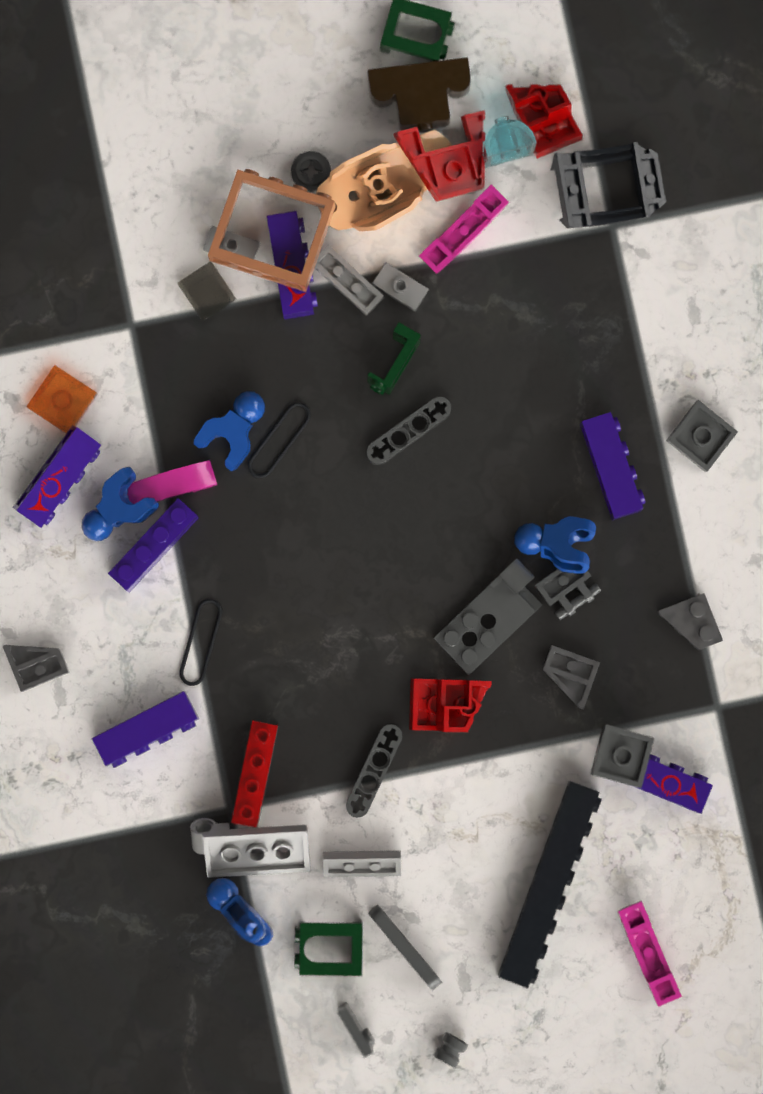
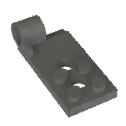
[433,558,542,676]

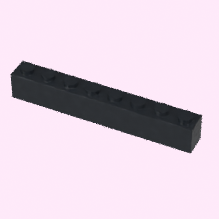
[498,781,602,988]

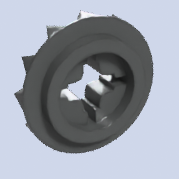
[291,151,331,192]

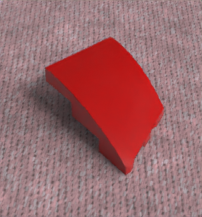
[505,84,583,159]
[409,678,492,732]

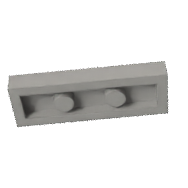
[315,245,384,316]
[323,851,401,877]

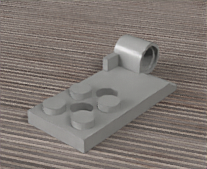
[190,818,310,878]

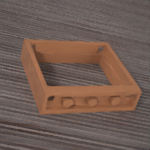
[208,169,335,292]

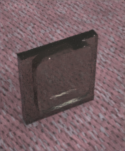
[177,261,236,321]

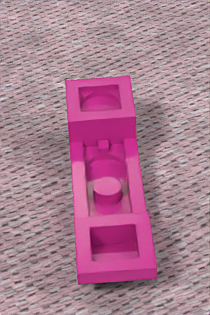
[419,184,509,274]
[128,460,218,504]
[618,901,682,1007]

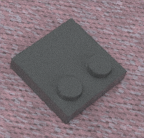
[666,400,738,472]
[590,724,654,788]
[337,1002,375,1058]

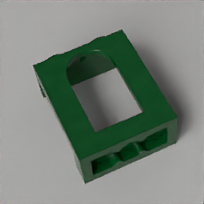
[380,0,455,61]
[368,322,421,395]
[294,921,363,976]

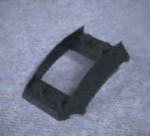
[550,142,666,228]

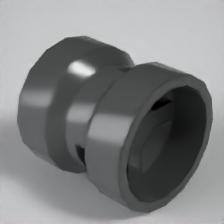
[433,1032,468,1068]

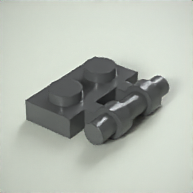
[535,569,601,621]

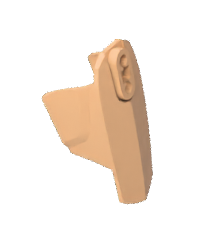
[316,130,452,231]

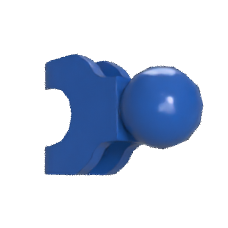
[194,391,265,472]
[81,467,159,541]
[514,516,596,574]
[206,878,273,947]

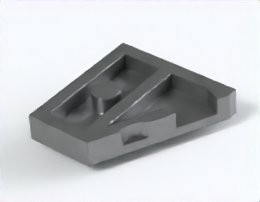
[657,593,723,650]
[2,645,70,692]
[542,645,600,709]

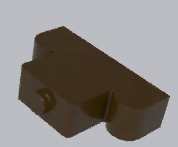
[368,57,471,133]

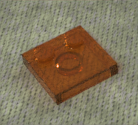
[26,365,98,433]

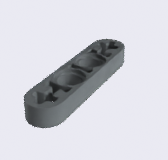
[367,397,451,465]
[346,724,402,818]
[368,904,443,991]

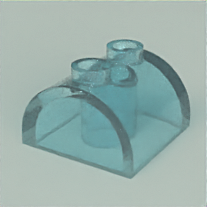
[483,116,537,168]

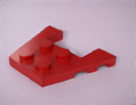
[393,110,485,202]

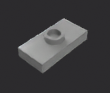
[204,226,260,259]
[372,263,429,311]

